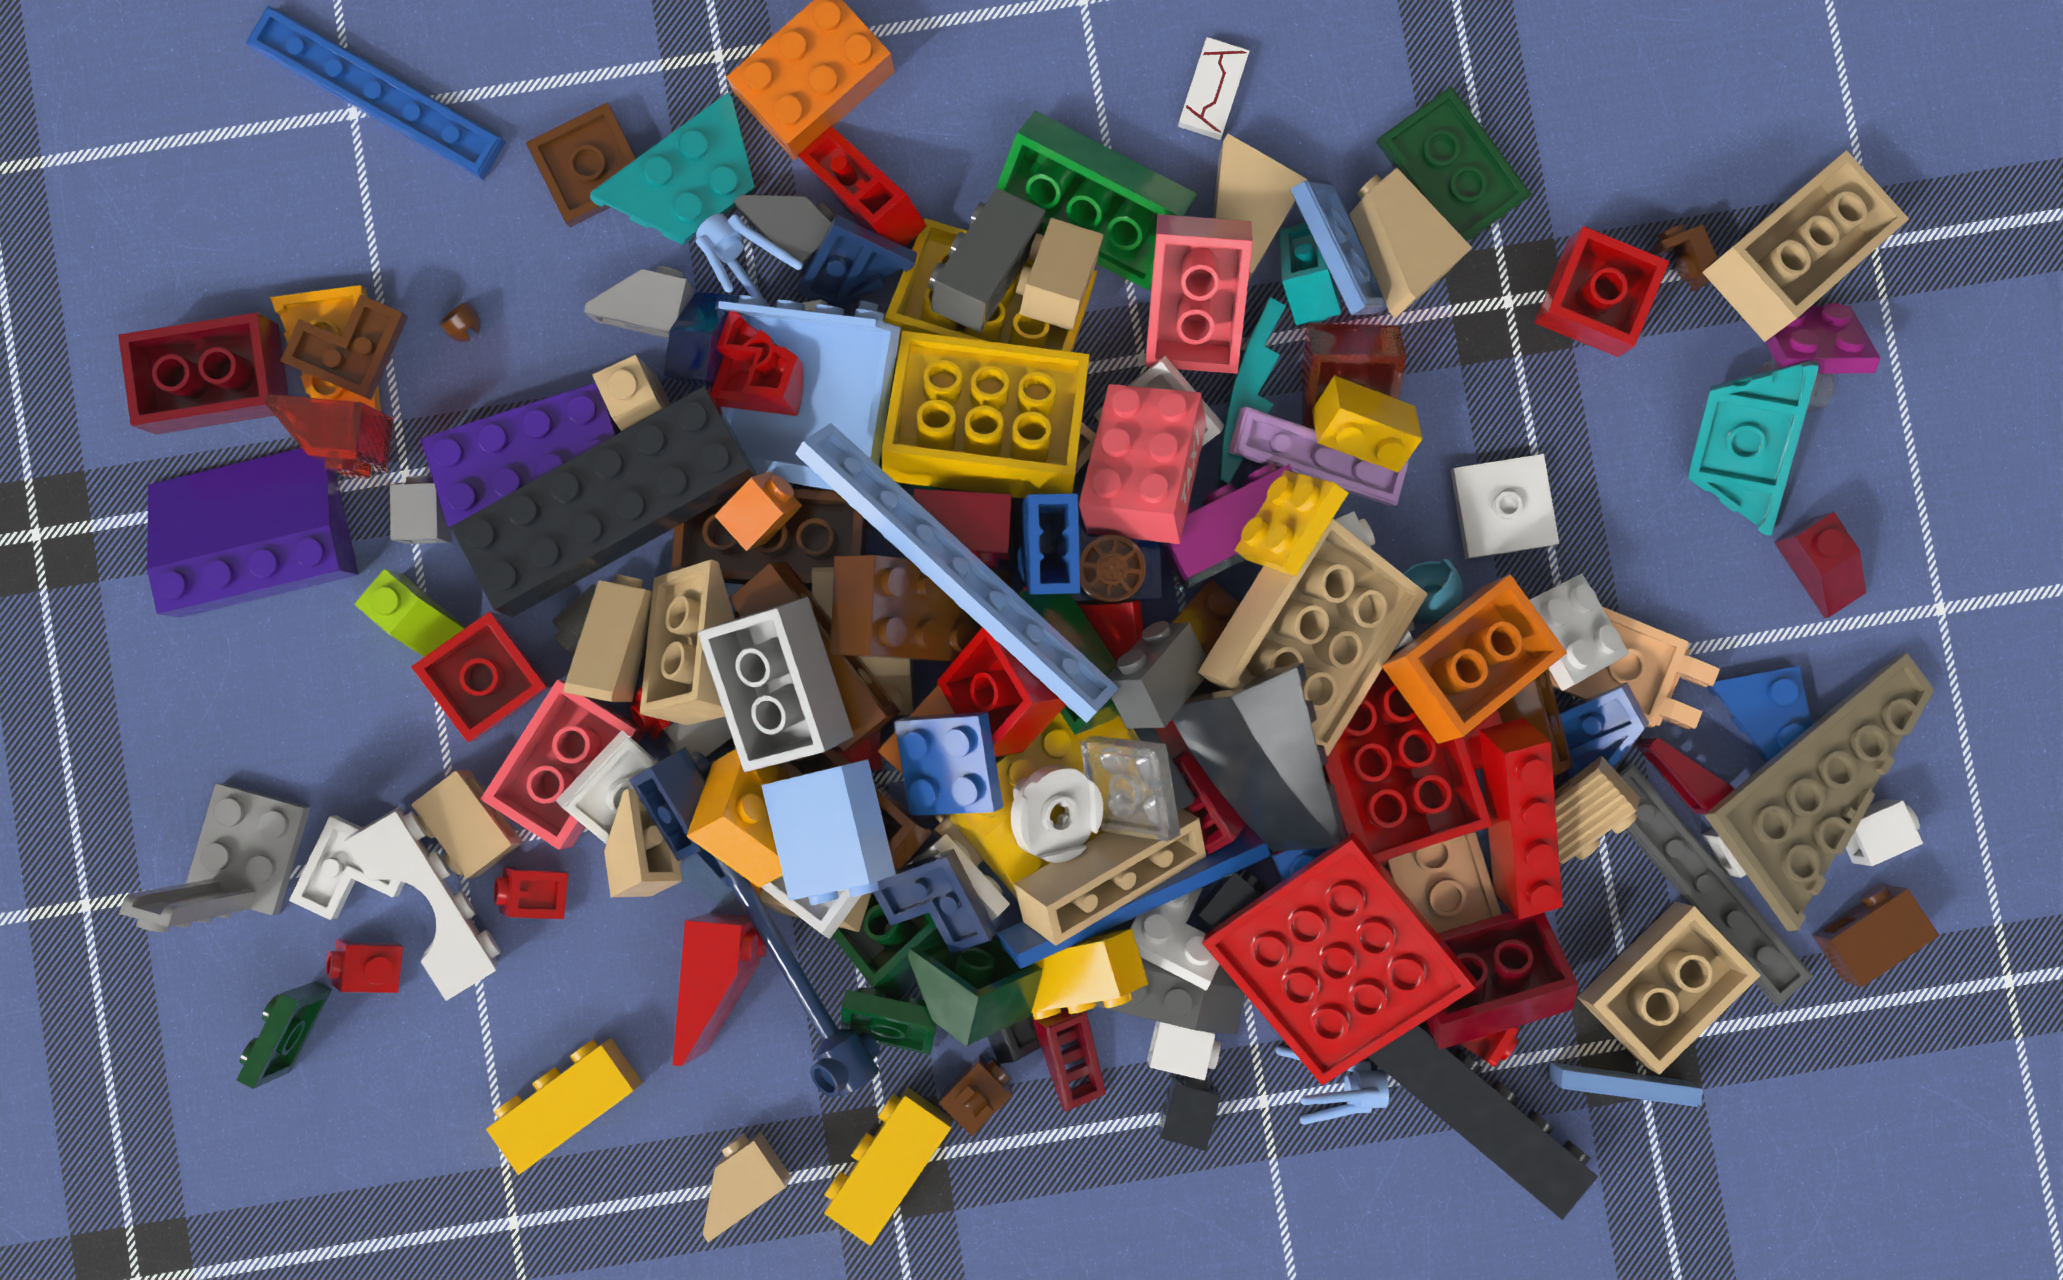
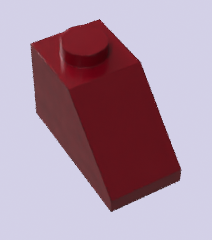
[1774,512,1866,618]

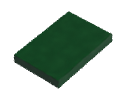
[1376,86,1532,242]

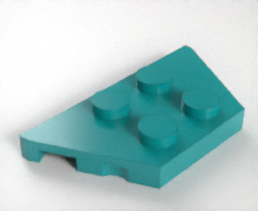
[590,92,755,245]
[1688,360,1819,536]

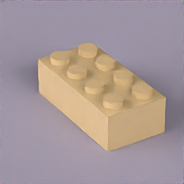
[1702,150,1909,342]

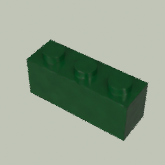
[1018,590,1119,735]

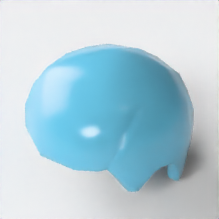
[1403,559,1463,624]

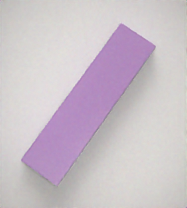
[1228,407,1409,506]

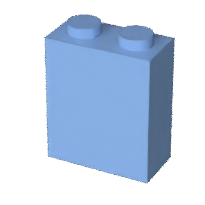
[761,759,896,905]

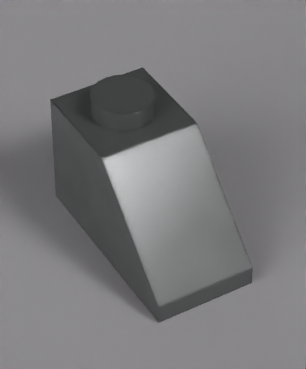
[734,195,835,277]

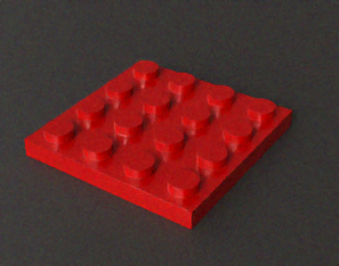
[1202,832,1476,1085]

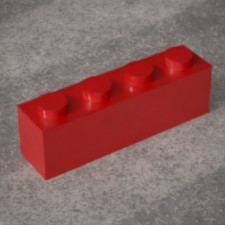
[1479,718,1563,920]

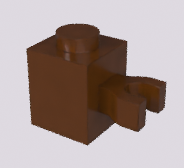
[939,1055,1012,1136]

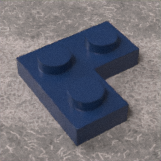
[873,848,997,953]

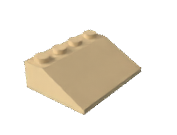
[1198,519,1428,756]

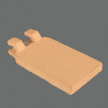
[1548,607,1720,730]
[1386,832,1501,933]

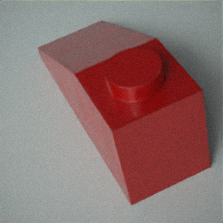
[798,126,927,247]

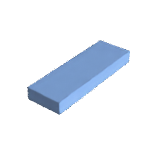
[1548,1062,1703,1107]

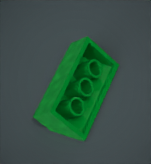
[995,111,1197,290]

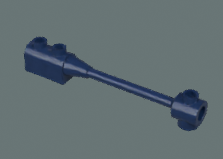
[629,746,880,1097]

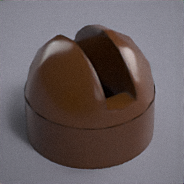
[439,301,481,342]

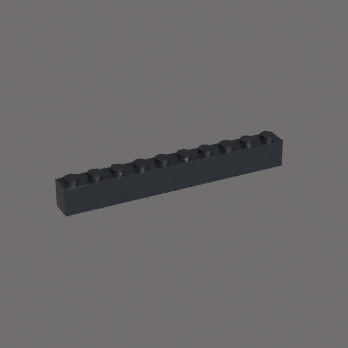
[1195,869,1598,1220]

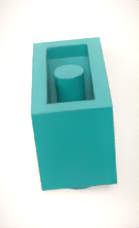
[1279,223,1341,325]

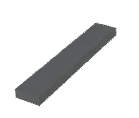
[1617,763,1813,1006]

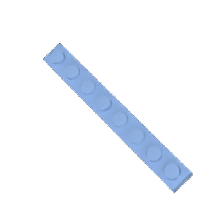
[795,423,1119,723]

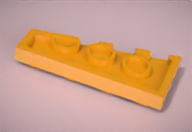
[270,285,388,474]

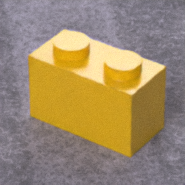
[1312,376,1423,473]

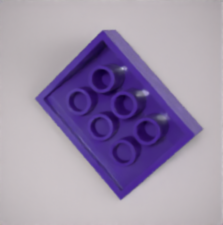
[147,442,359,618]

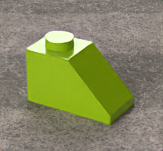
[354,569,466,657]

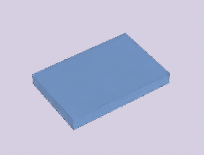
[1290,181,1387,315]

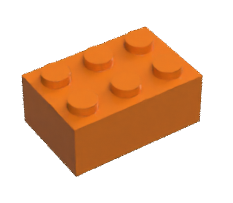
[726,0,895,161]
[1381,574,1567,744]

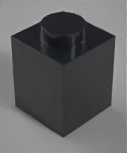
[1158,1075,1221,1151]

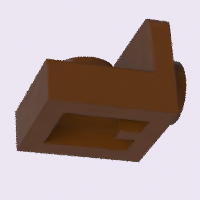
[1647,224,1718,292]

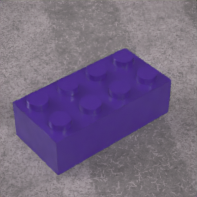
[420,383,621,528]

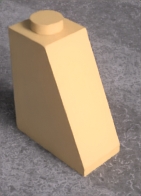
[1213,134,1307,282]
[1349,168,1472,319]
[592,355,671,432]
[563,574,652,702]

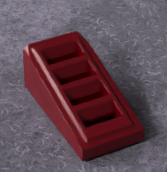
[1636,738,1735,814]
[1172,750,1246,855]
[1032,1007,1106,1112]

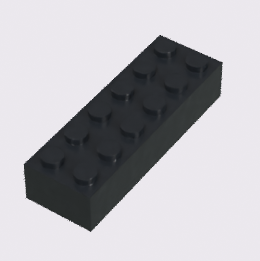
[451,386,757,618]

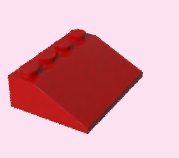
[1323,655,1493,863]

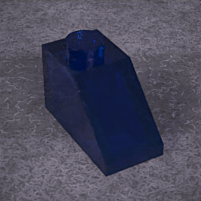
[664,292,739,386]

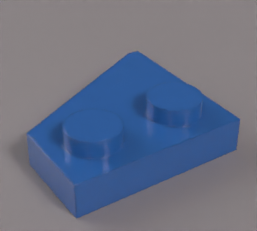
[1707,666,1812,763]

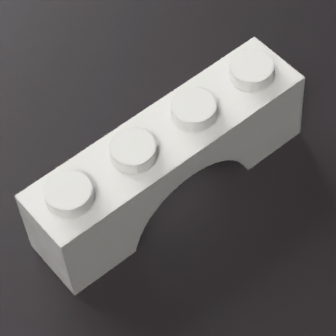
[344,806,501,1001]

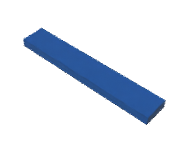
[245,5,506,180]
[998,825,1270,968]

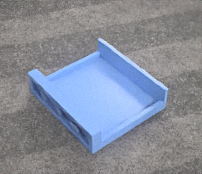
[718,295,901,490]

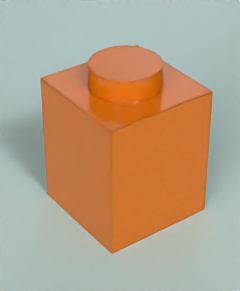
[715,471,802,551]

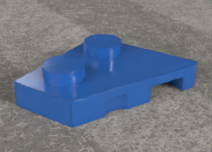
[1559,682,1649,778]

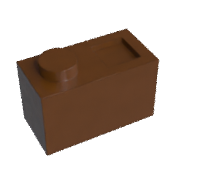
[1812,884,1940,987]

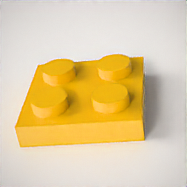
[1234,470,1348,577]

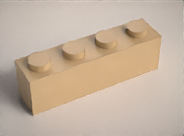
[1014,798,1206,946]

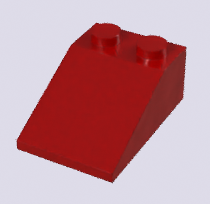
[672,912,768,1066]

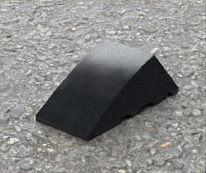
[1172,663,1346,852]

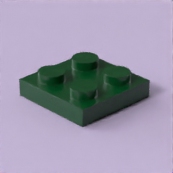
[236,981,332,1089]
[841,987,937,1055]

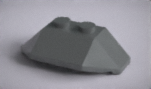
[1095,917,1245,1034]

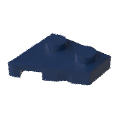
[797,214,917,309]

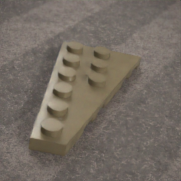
[1704,653,1934,931]

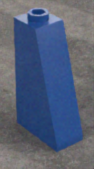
[1013,494,1080,595]

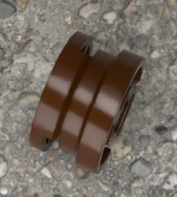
[1079,534,1146,603]

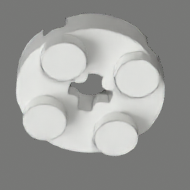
[1011,765,1103,863]

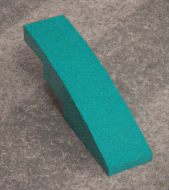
[1216,297,1286,488]

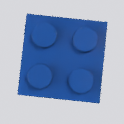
[894,712,1003,815]

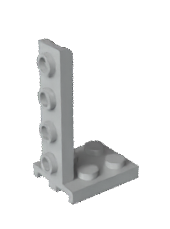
[119,783,311,932]

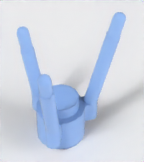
[696,213,803,307]
[1275,1046,1389,1125]

